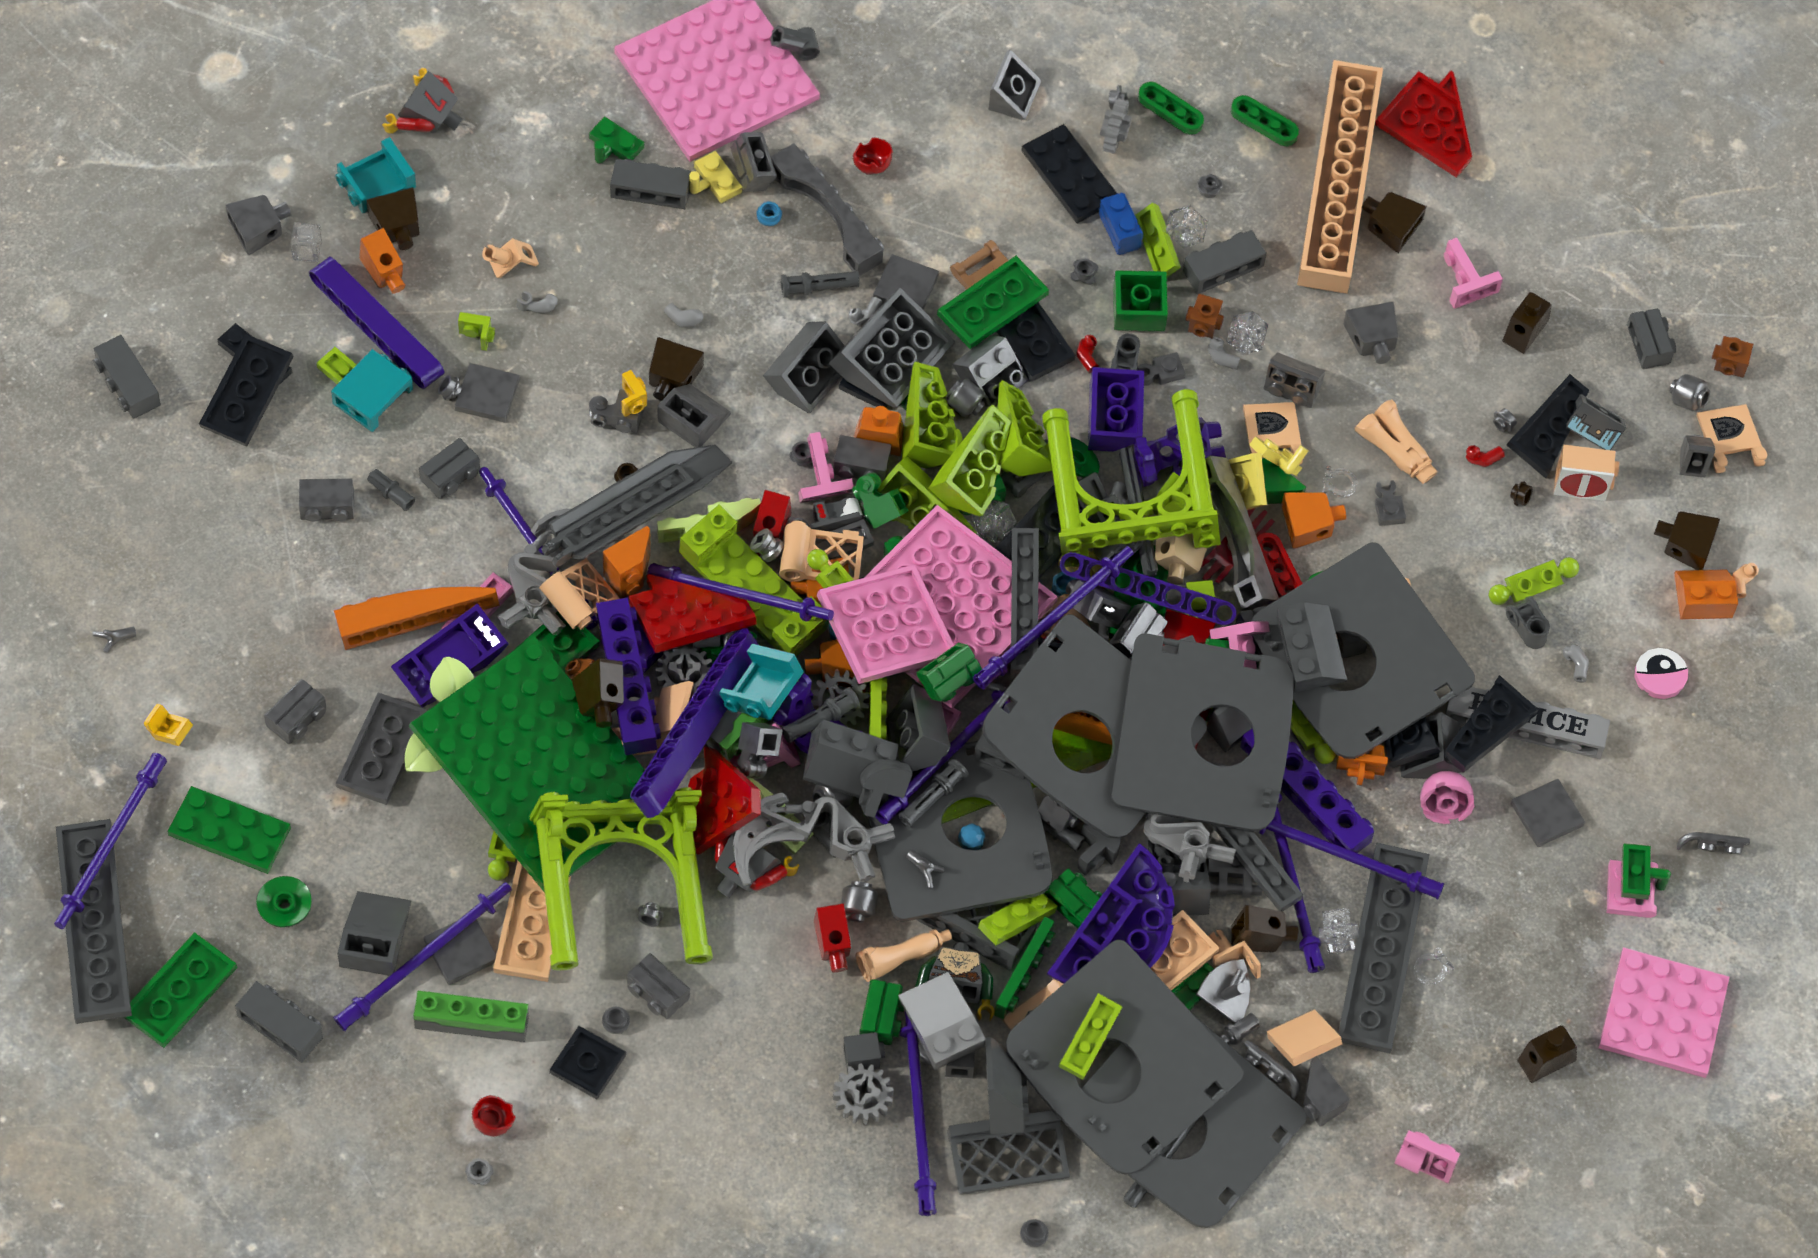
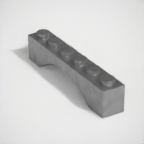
[771,143,884,276]
[1205,456,1279,611]

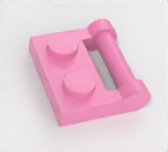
[1606,860,1658,918]

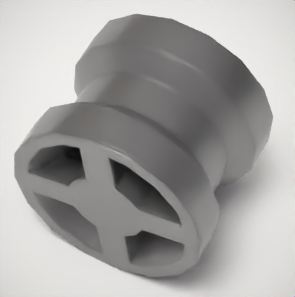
[750,528,784,562]

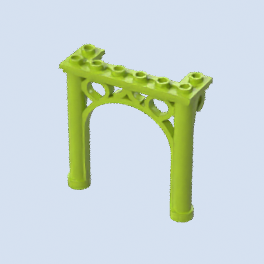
[1042,389,1221,567]
[530,787,713,971]

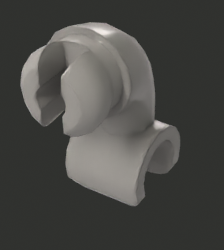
[516,291,558,313]

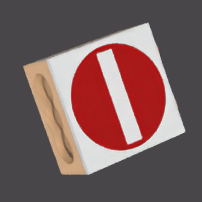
[1554,445,1619,501]

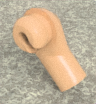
[1732,563,1759,599]

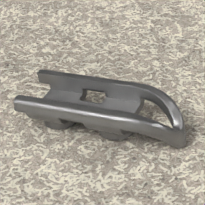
[1677,832,1750,854]
[1244,1040,1300,1099]

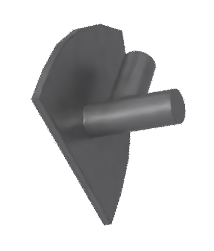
[1196,959,1250,1024]

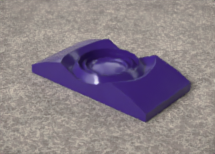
[391,604,509,707]

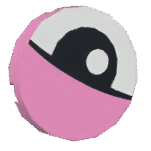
[1634,648,1688,699]

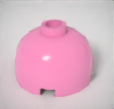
[1420,771,1475,824]

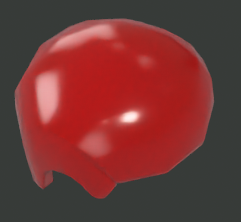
[853,137,893,175]
[472,1095,516,1137]

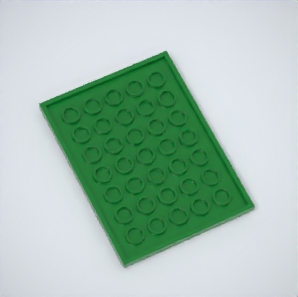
[409,636,645,893]

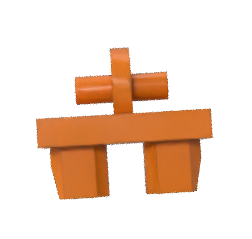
[1336,745,1388,786]

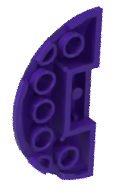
[1047,843,1175,984]

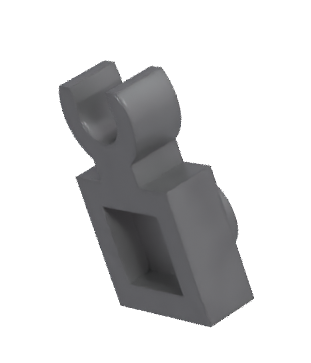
[1137,352,1186,385]
[1375,480,1406,526]

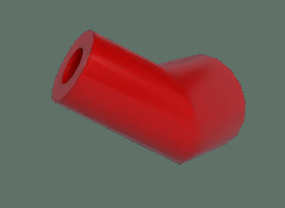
[1076,335,1099,373]
[1466,445,1505,467]

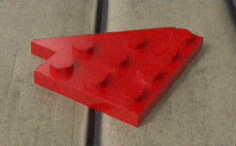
[629,574,757,653]
[688,746,761,855]

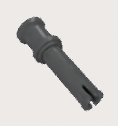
[780,271,860,297]
[781,687,860,743]
[898,759,969,828]

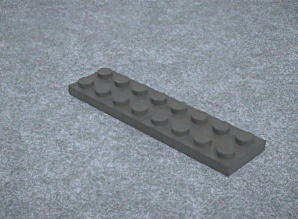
[56,819,132,1024]
[1338,842,1430,1054]

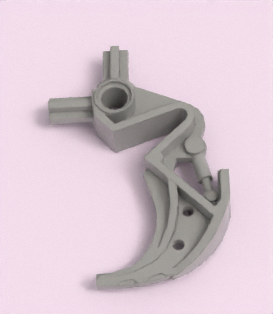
[498,509,626,635]
[1143,761,1236,882]
[733,792,895,886]

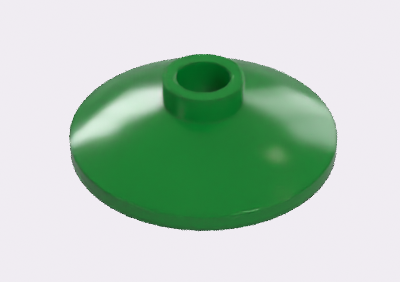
[1070,437,1100,478]
[256,876,312,928]

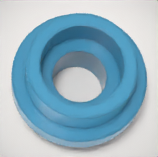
[756,201,782,226]

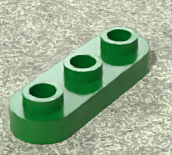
[1138,82,1204,135]
[1231,95,1299,146]

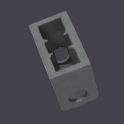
[225,195,291,255]
[1343,302,1398,364]
[1066,579,1132,629]

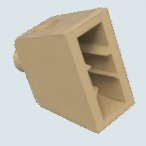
[1155,533,1207,585]

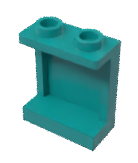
[335,137,416,214]
[331,349,413,432]
[719,644,804,720]

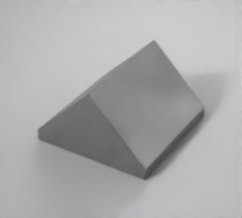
[988,50,1042,120]

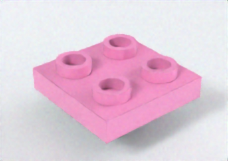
[1394,1130,1460,1183]

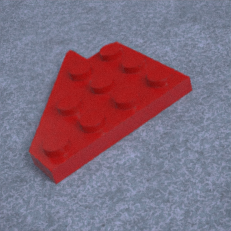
[1375,70,1472,178]

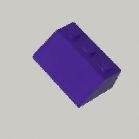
[1088,367,1144,452]

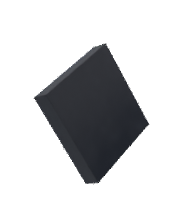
[549,1026,626,1100]

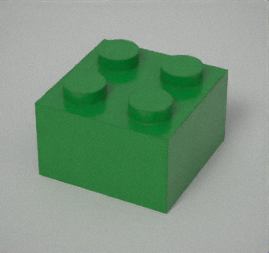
[1113,270,1168,331]

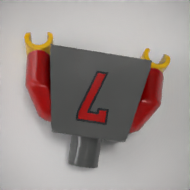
[382,68,463,133]
[715,831,799,898]

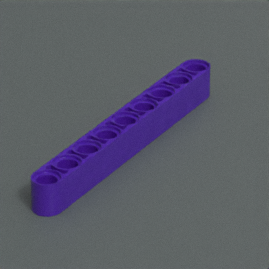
[630,628,759,818]

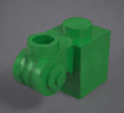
[852,473,909,529]

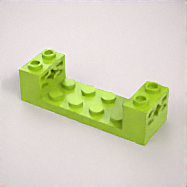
[679,504,829,656]

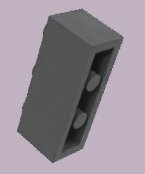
[610,159,691,210]
[1183,230,1267,295]
[92,335,161,419]
[235,981,323,1063]

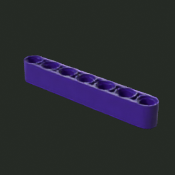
[309,257,445,389]
[1060,552,1236,625]

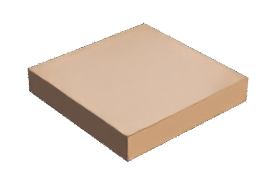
[1267,1009,1342,1066]

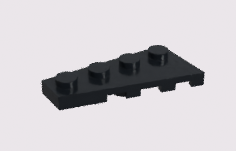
[1506,374,1590,478]
[1444,675,1538,773]
[1385,717,1441,768]

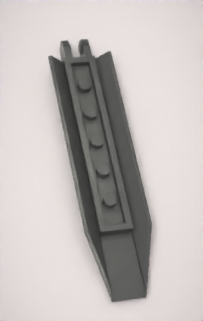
[541,445,732,567]

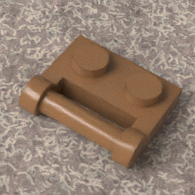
[950,240,1008,290]

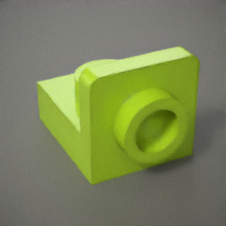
[458,312,495,351]

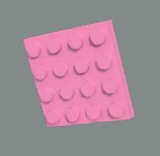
[817,564,954,684]
[1598,947,1730,1078]

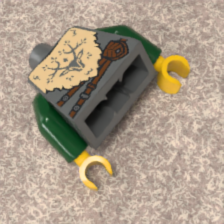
[915,942,995,1021]

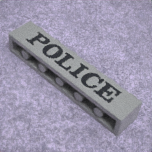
[1445,686,1610,759]

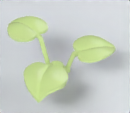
[404,657,474,772]

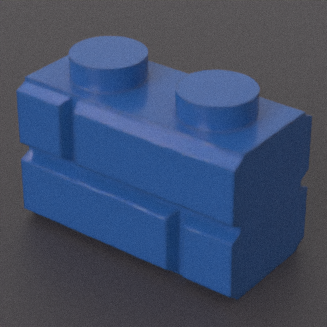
[1099,193,1143,255]

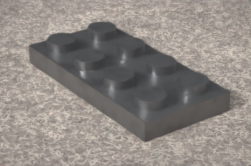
[336,692,428,805]

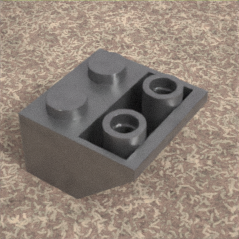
[952,335,1029,408]
[1263,352,1325,408]
[657,384,731,447]

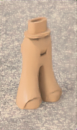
[1355,399,1438,484]
[856,929,952,982]

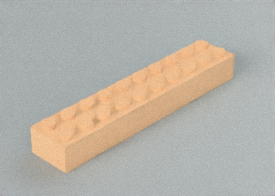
[1297,60,1383,294]

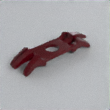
[1200,508,1275,584]

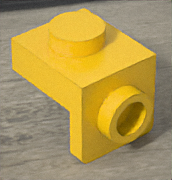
[621,370,647,417]
[144,704,193,746]

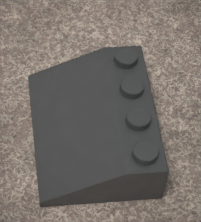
[829,288,955,408]

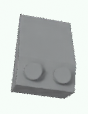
[898,972,986,1070]

